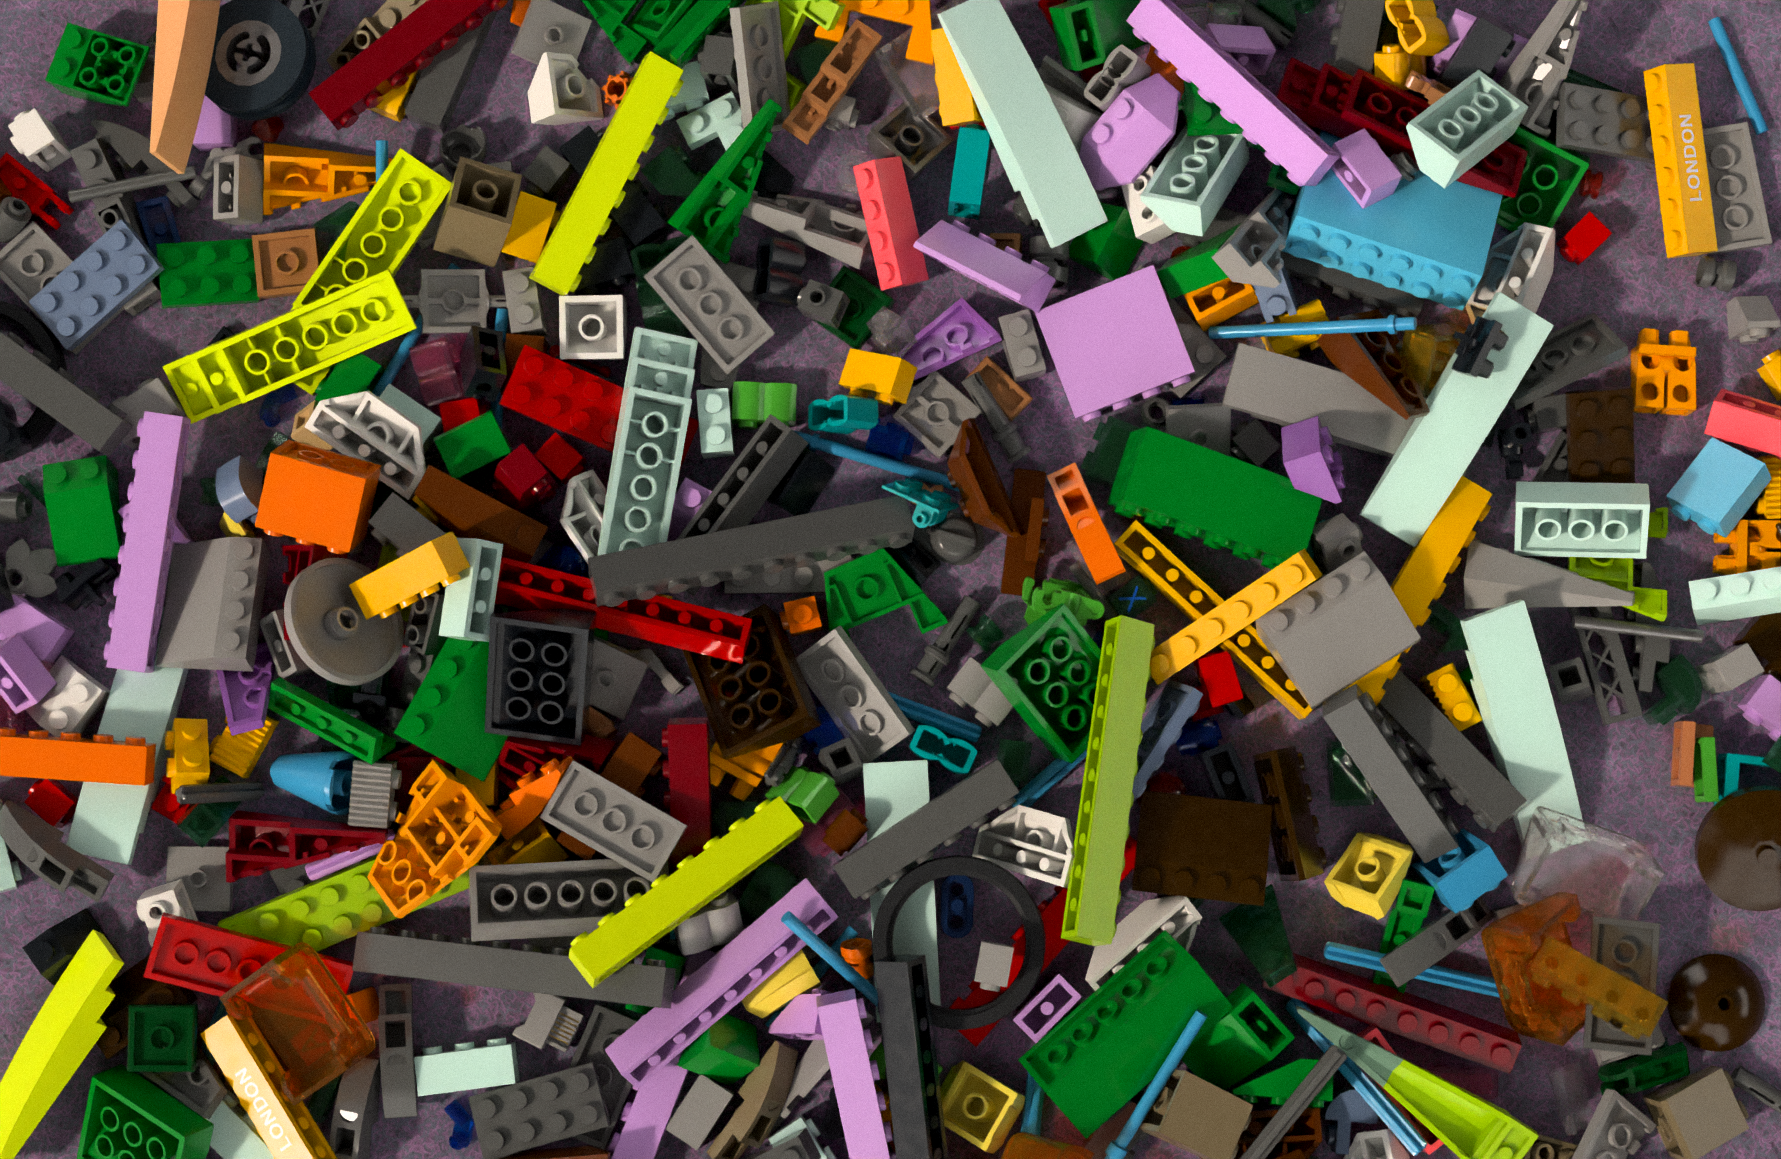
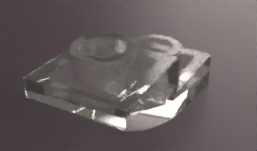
[1177,2,1243,31]

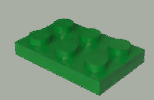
[156,239,260,309]

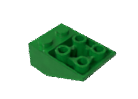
[1049,0,1148,71]
[45,23,151,107]
[1181,983,1295,1090]
[1228,1058,1333,1108]

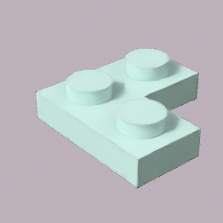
[676,91,743,150]

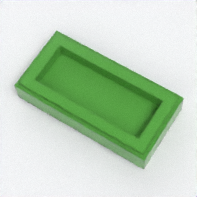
[1693,737,1719,802]

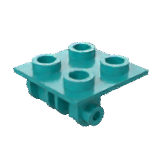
[881,477,959,528]

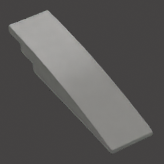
[1221,343,1467,477]

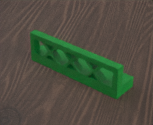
[653,0,745,69]
[268,677,396,765]

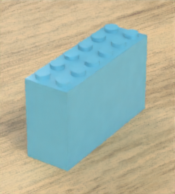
[1282,130,1503,311]

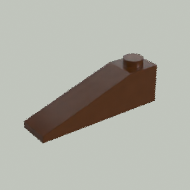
[1317,309,1430,420]

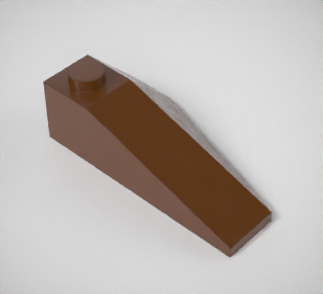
[414,465,548,563]

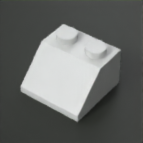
[559,295,627,360]
[25,655,110,737]

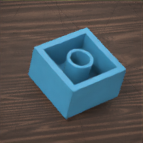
[1411,828,1508,914]

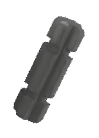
[764,737,804,787]

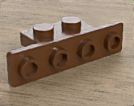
[1001,468,1050,596]

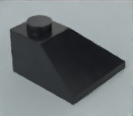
[22,908,123,986]

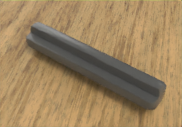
[175,781,265,804]

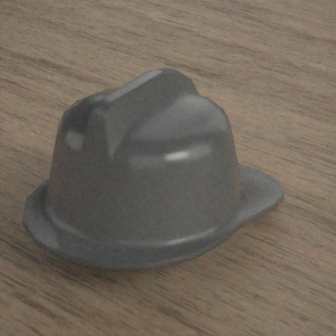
[913,511,985,566]

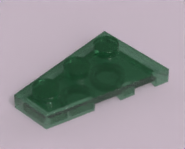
[1219,884,1297,988]

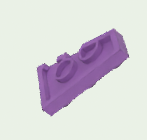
[891,297,1002,381]
[216,642,275,736]

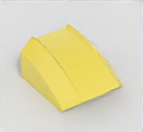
[1324,832,1414,920]
[741,949,822,1019]
[940,1060,1025,1154]

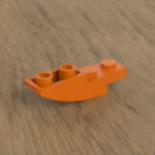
[1047,462,1126,585]
[489,756,573,840]

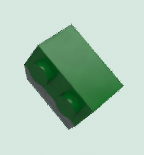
[42,455,122,567]

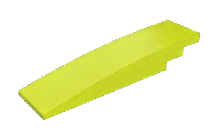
[290,148,452,396]
[163,269,417,424]
[0,929,124,1159]

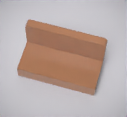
[1671,721,1714,788]

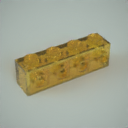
[1527,935,1669,1040]

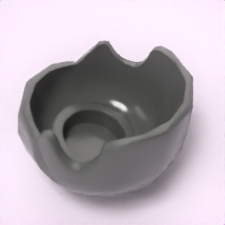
[439,123,488,170]

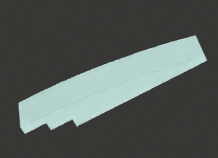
[937,0,1108,248]
[1359,292,1554,547]
[597,327,698,556]
[1460,599,1587,861]
[66,607,188,865]
[863,760,941,1023]

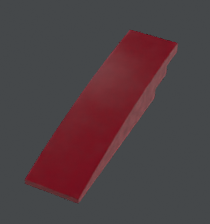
[1275,57,1528,198]

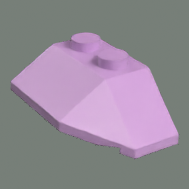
[1079,73,1181,191]

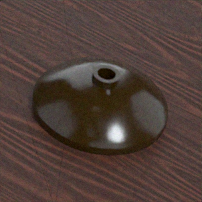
[1667,954,1765,1052]

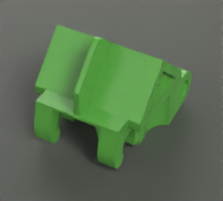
[1022,576,1104,627]

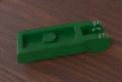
[1598,1042,1690,1096]

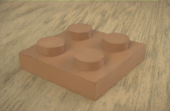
[252,228,320,299]

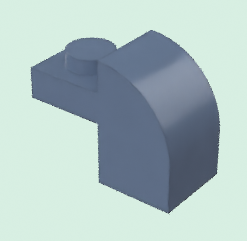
[215,455,263,529]
[1320,1087,1378,1155]

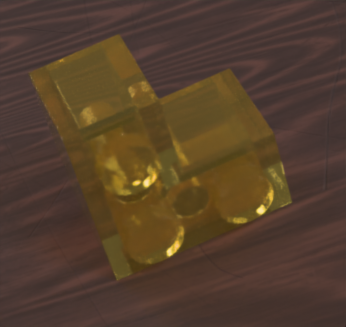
[1401,322,1467,398]

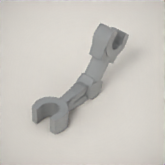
[188,137,264,200]
[621,647,684,695]

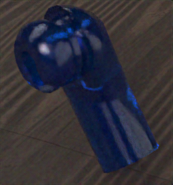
[259,383,298,427]
[444,1099,474,1150]

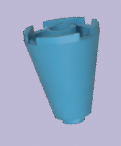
[270,751,357,815]

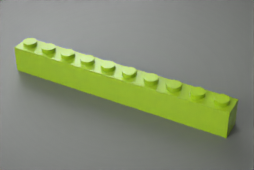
[1061,615,1155,946]

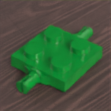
[1178,81,1243,136]

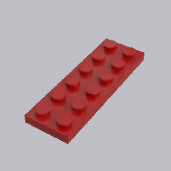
[499,345,699,469]
[143,912,354,1027]

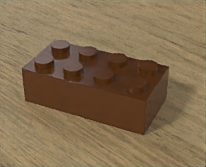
[556,731,667,860]

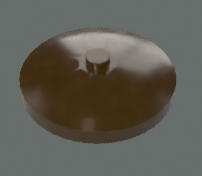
[1695,785,1781,911]

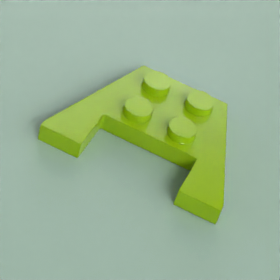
[731,0,846,111]
[1567,507,1668,621]

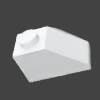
[528,52,604,125]

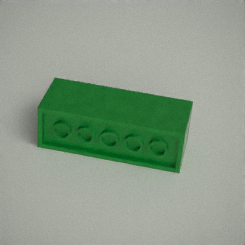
[1107,426,1323,569]
[1018,930,1234,1138]

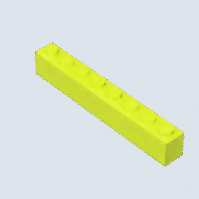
[529,51,684,296]
[568,796,804,988]

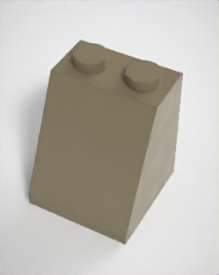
[433,156,522,268]
[1642,1065,1749,1159]
[1138,1069,1253,1159]

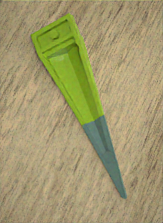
[1296,1007,1539,1159]

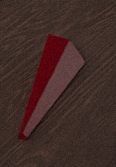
[225,810,388,883]

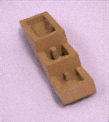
[782,19,883,145]

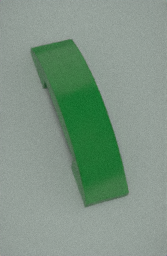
[1372,878,1435,993]

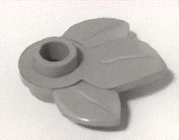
[3,539,58,598]

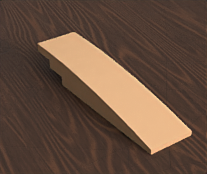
[150,0,221,174]

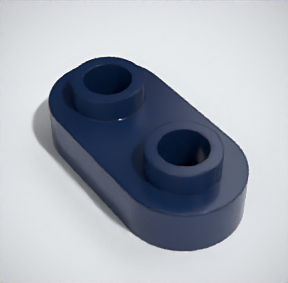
[941,875,974,938]

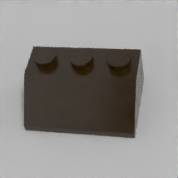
[96,955,198,1059]

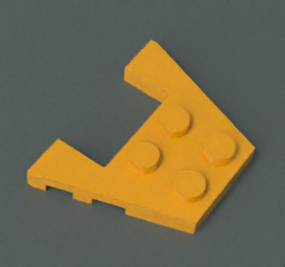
[814,0,935,66]

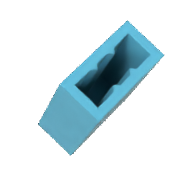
[1666,437,1772,538]

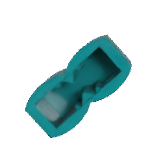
[808,395,879,434]
[909,725,978,774]

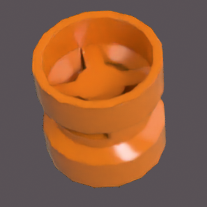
[840,938,874,979]

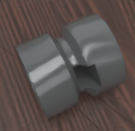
[1028,235,1070,288]

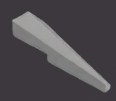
[1498,0,1589,138]
[1211,188,1291,288]
[742,190,871,270]
[1464,539,1635,609]
[767,988,874,1138]

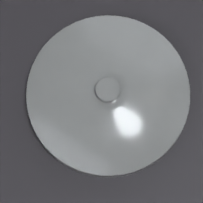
[284,558,404,686]

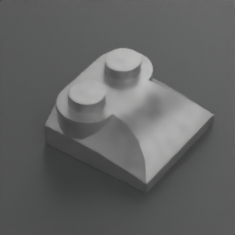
[866,98,954,181]

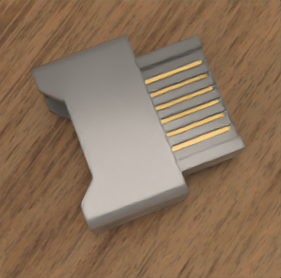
[512,993,585,1052]

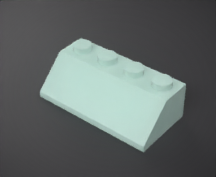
[1406,70,1529,189]
[1140,124,1249,237]
[1514,481,1650,559]

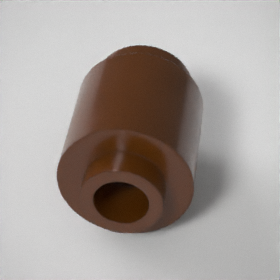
[822,808,869,857]

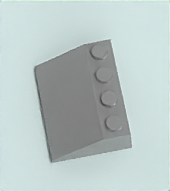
[156,537,270,672]
[1256,551,1421,709]

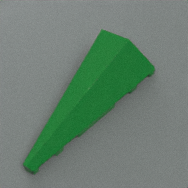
[668,99,782,264]

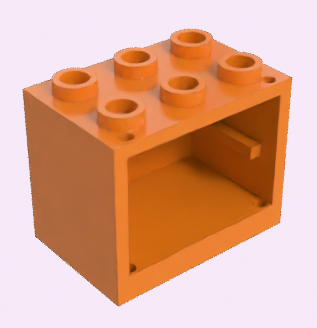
[255,439,382,554]

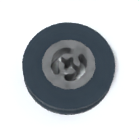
[205,0,316,120]

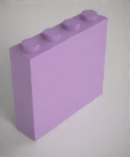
[1035,265,1195,423]

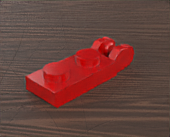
[0,152,74,230]

